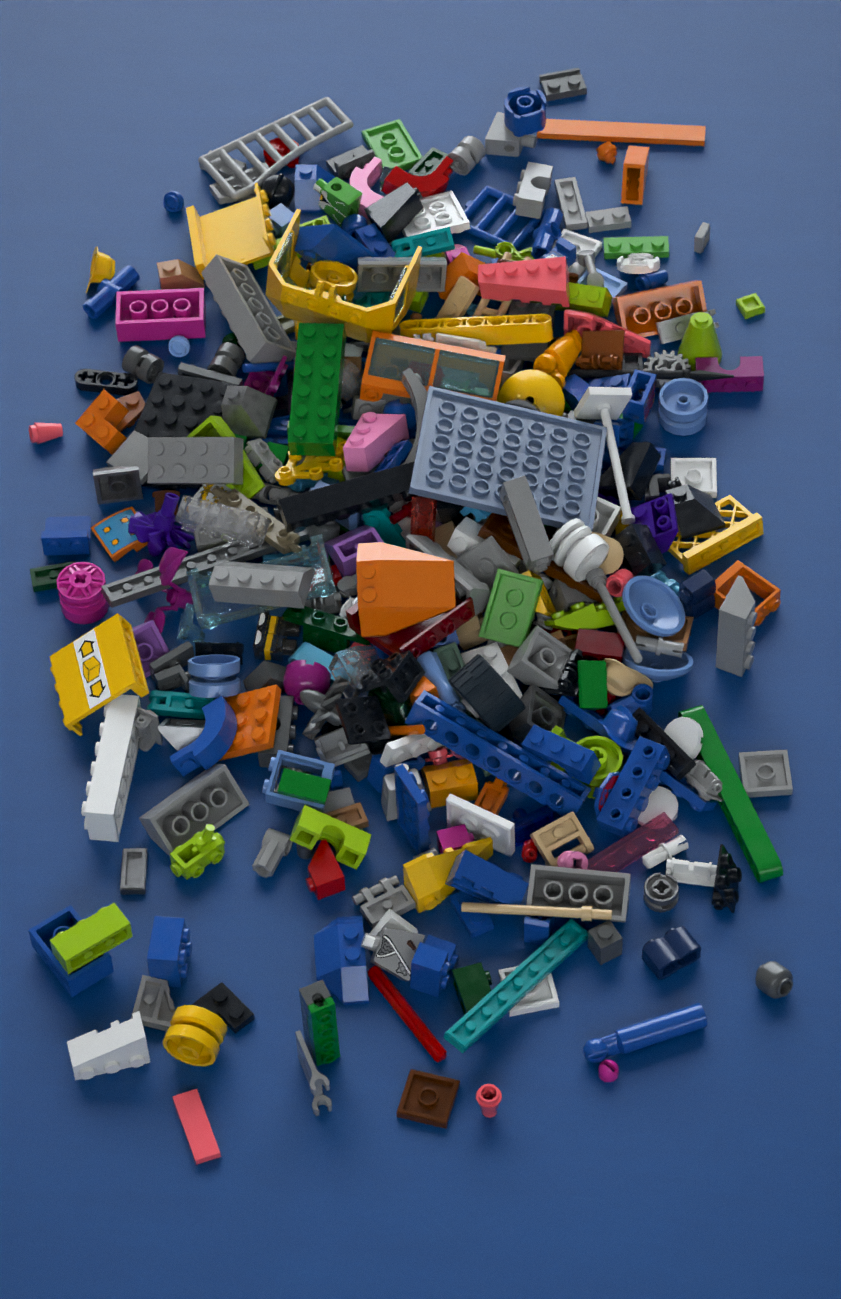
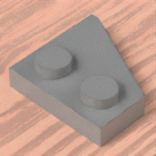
[131,975,175,1031]

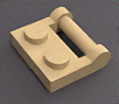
[530,811,594,867]

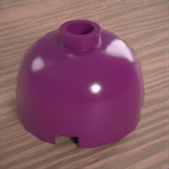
[283,660,331,705]

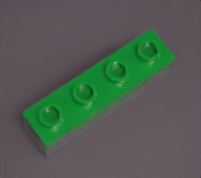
[299,980,340,1066]

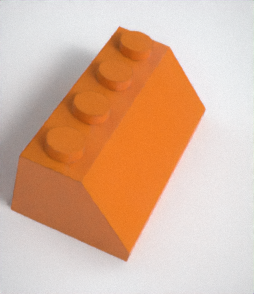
[612,280,707,337]

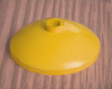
[497,370,565,417]

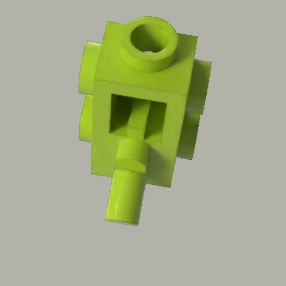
[170,824,225,880]

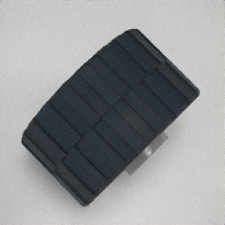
[448,654,525,733]

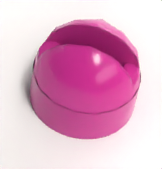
[598,1059,619,1082]

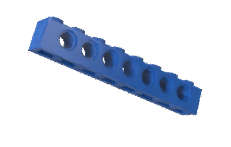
[405,690,591,817]

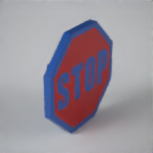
[593,772,621,819]

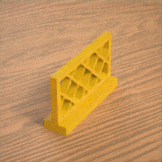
[668,495,764,575]

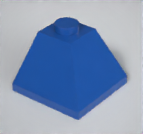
[295,164,335,213]

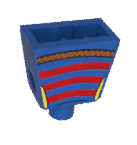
[622,369,657,424]

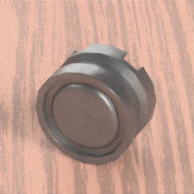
[644,873,679,912]

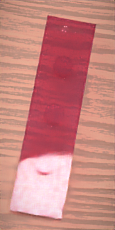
[587,812,679,872]

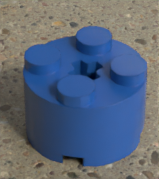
[504,87,546,137]

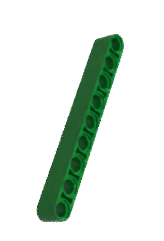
[678,705,783,883]

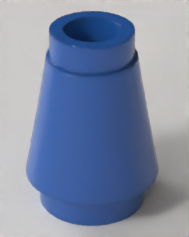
[635,270,669,292]

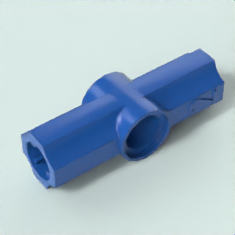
[531,207,563,259]
[83,265,140,319]

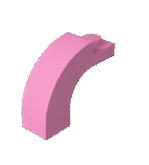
[349,157,384,220]

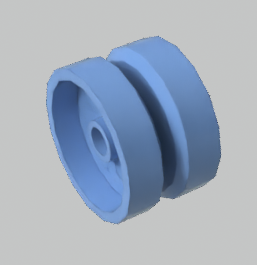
[658,378,708,436]
[188,654,241,698]

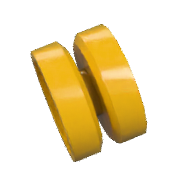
[306,260,358,303]
[162,1005,227,1067]

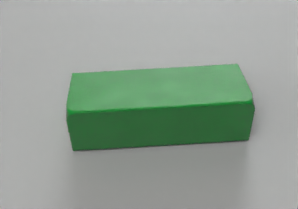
[578,660,608,710]

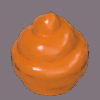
[596,141,617,164]

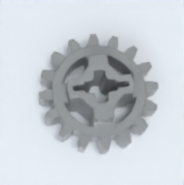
[643,350,691,392]

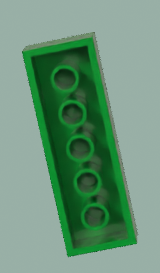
[288,323,346,456]

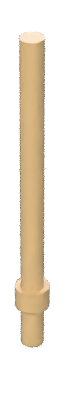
[461,902,612,921]

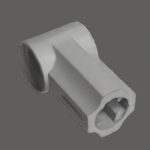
[252,828,293,878]

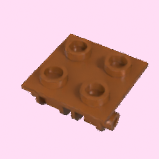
[576,330,625,370]

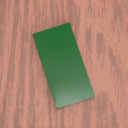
[278,768,331,805]

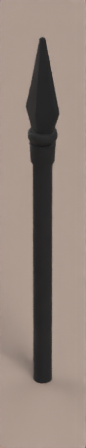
[566,369,734,381]

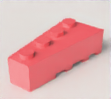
[478,256,570,308]

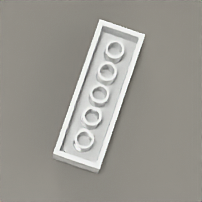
[82,694,141,842]

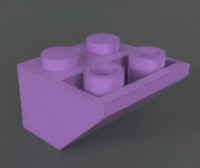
[323,525,384,577]

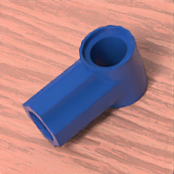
[607,684,653,714]

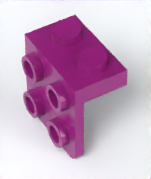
[243,355,288,397]

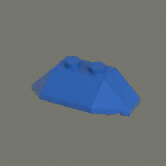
[314,915,369,1005]

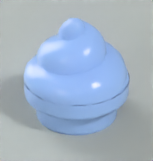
[168,335,190,357]

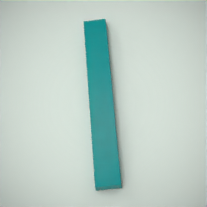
[443,919,588,1053]

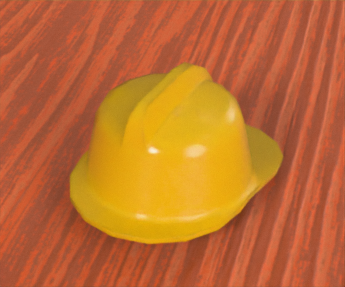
[85,247,115,294]

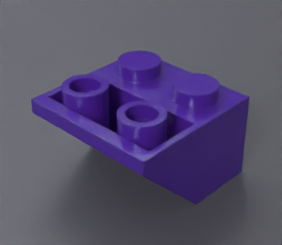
[631,493,679,553]

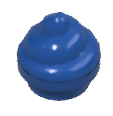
[163,191,184,212]

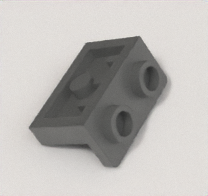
[326,145,375,180]

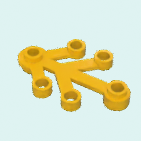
[274,440,347,486]

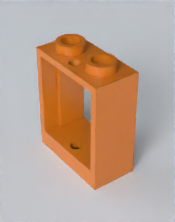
[714,560,781,627]

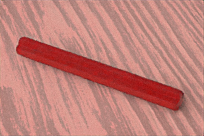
[367,965,447,1062]

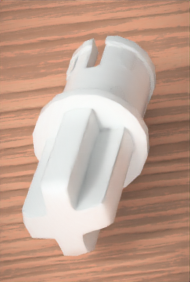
[642,835,689,869]

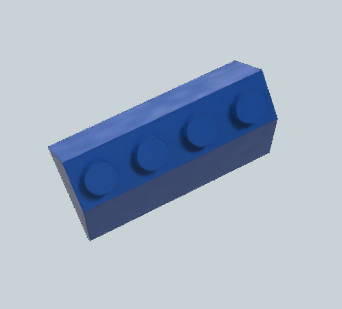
[295,224,378,273]

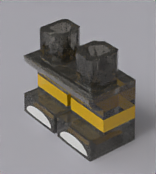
[253,610,301,661]

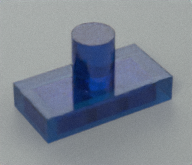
[512,805,554,848]

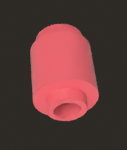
[606,569,634,597]

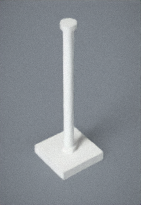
[574,387,635,525]

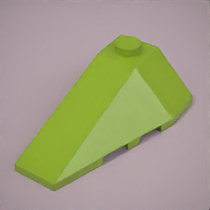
[187,415,265,499]

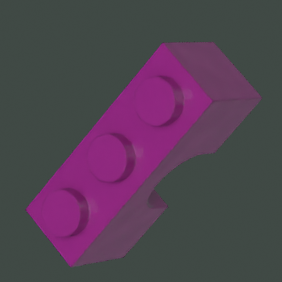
[695,356,764,393]

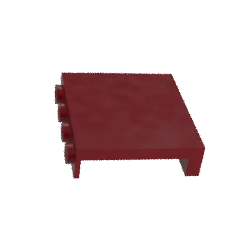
[346,596,475,659]

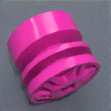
[57,562,109,624]

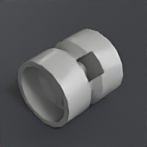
[448,136,486,175]

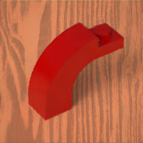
[381,156,454,198]

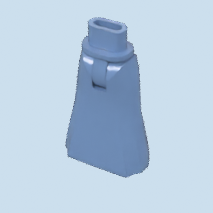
[416,651,466,714]

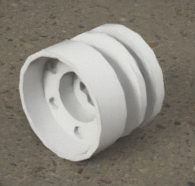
[550,518,609,582]

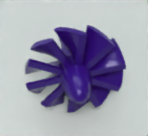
[128,493,194,557]

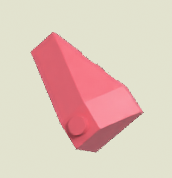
[564,309,651,358]

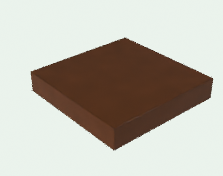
[396,1069,460,1129]

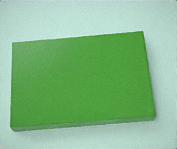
[361,119,422,177]
[478,568,544,648]

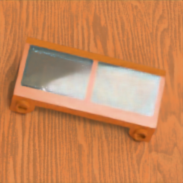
[360,331,506,402]

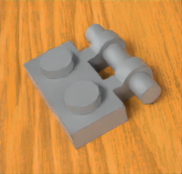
[352,875,416,929]

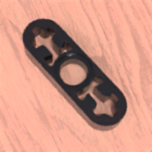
[74,369,138,396]

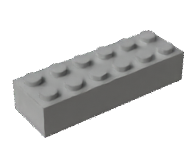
[201,254,296,363]

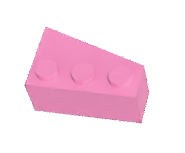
[343,412,409,472]

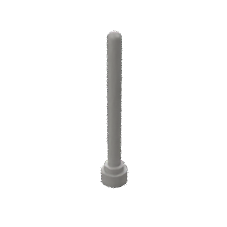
[586,568,643,664]

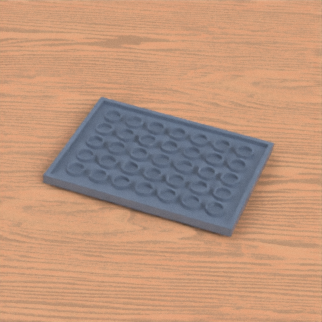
[408,386,607,531]

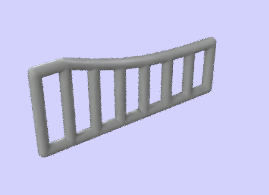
[198,97,353,201]

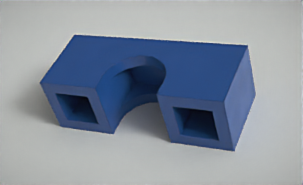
[521,725,601,785]

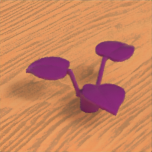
[134,547,195,634]

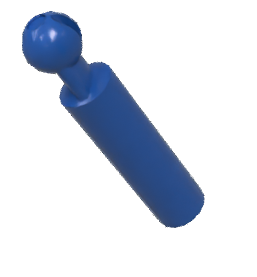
[583,1002,707,1063]

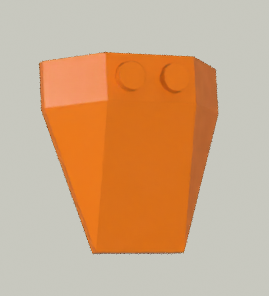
[356,542,456,637]

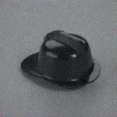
[260,173,295,210]

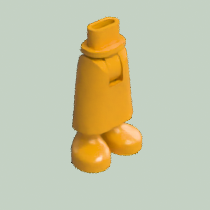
[533,330,582,389]

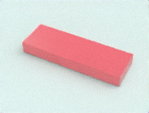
[172,1089,221,1165]

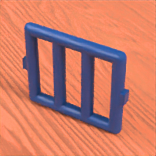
[464,185,545,250]

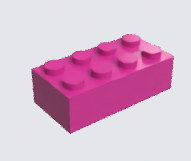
[116,288,206,342]

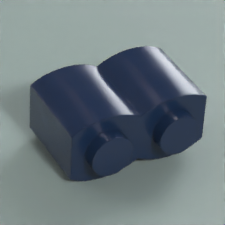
[679,569,716,620]
[642,926,701,980]

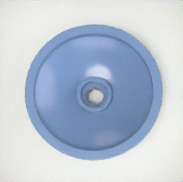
[622,576,685,637]
[622,648,693,682]

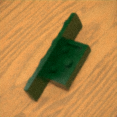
[282,606,370,657]

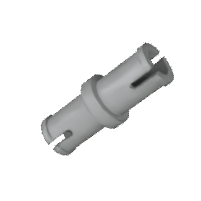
[635,634,684,658]

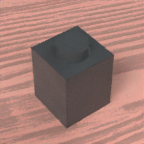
[588,920,623,965]

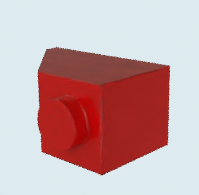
[305,839,345,900]

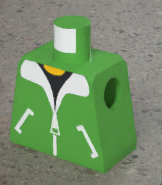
[313,177,363,227]

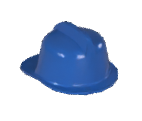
[598,705,638,751]

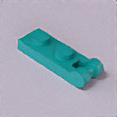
[391,227,455,257]
[146,690,215,720]

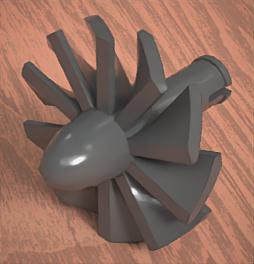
[300,676,348,740]

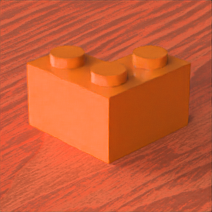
[438,252,486,301]
[75,390,129,455]

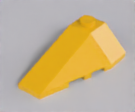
[403,837,493,913]

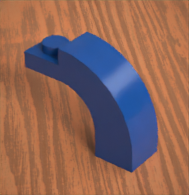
[169,696,237,777]

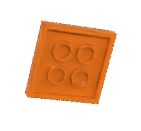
[219,684,281,761]

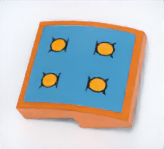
[91,507,147,562]

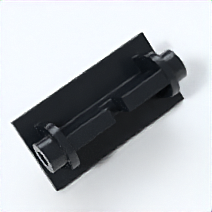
[195,641,244,665]

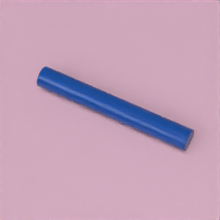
[242,361,295,373]

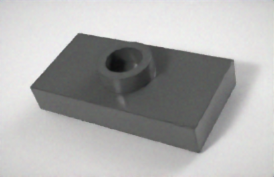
[149,641,194,682]

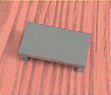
[314,727,370,767]

